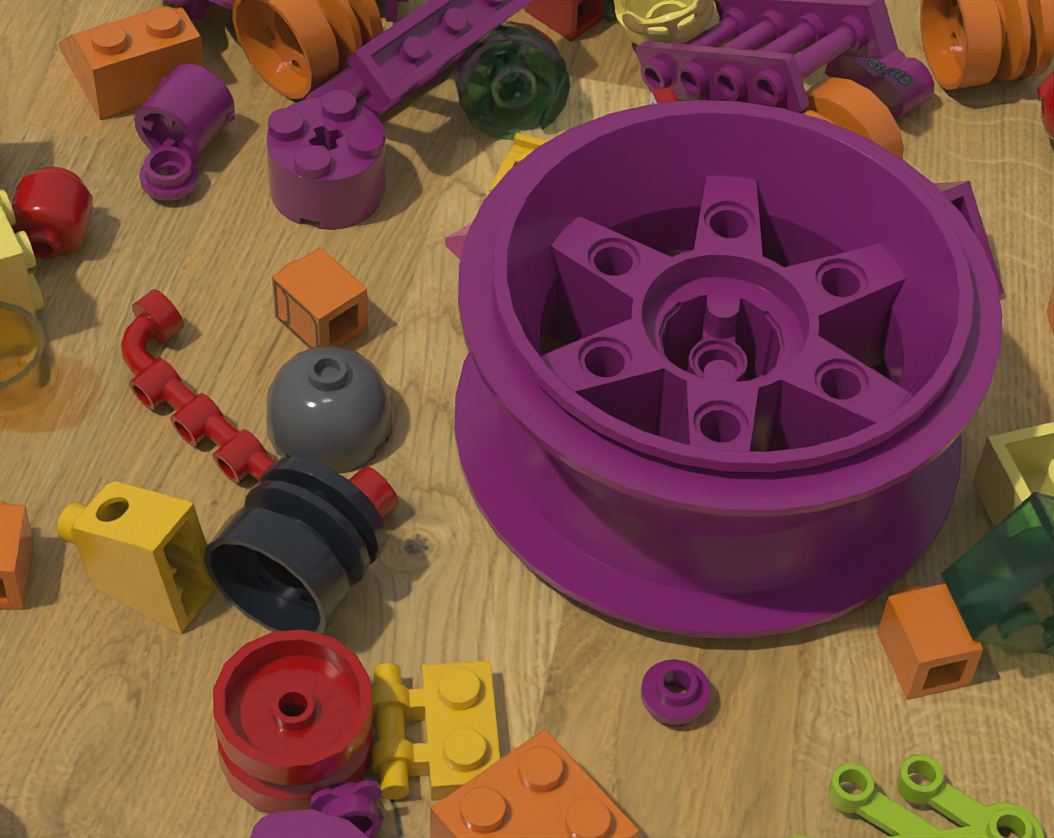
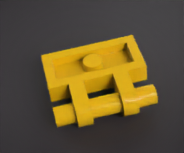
[371,660,500,801]

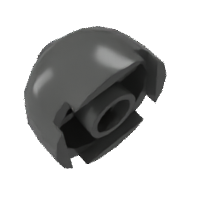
[266,346,392,473]

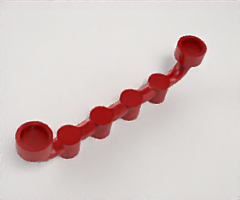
[121,289,399,519]

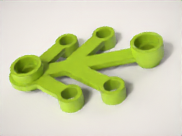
[786,754,1044,838]

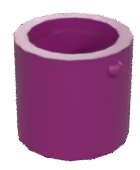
[134,64,235,162]

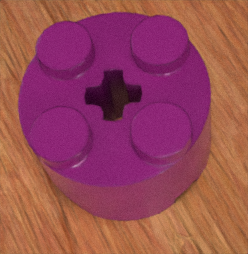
[267,89,386,230]

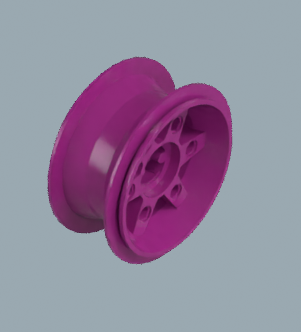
[454,100,1003,639]

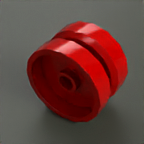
[213,630,373,813]

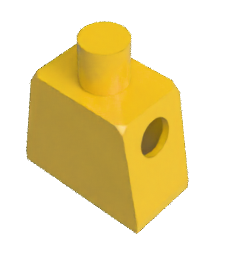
[57,481,218,634]

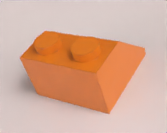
[59,3,204,120]

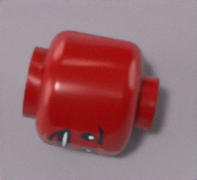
[11,166,93,259]

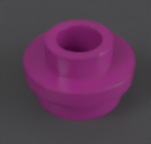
[139,146,199,201]
[641,659,711,727]

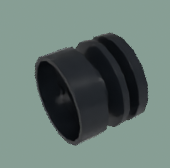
[204,457,388,634]

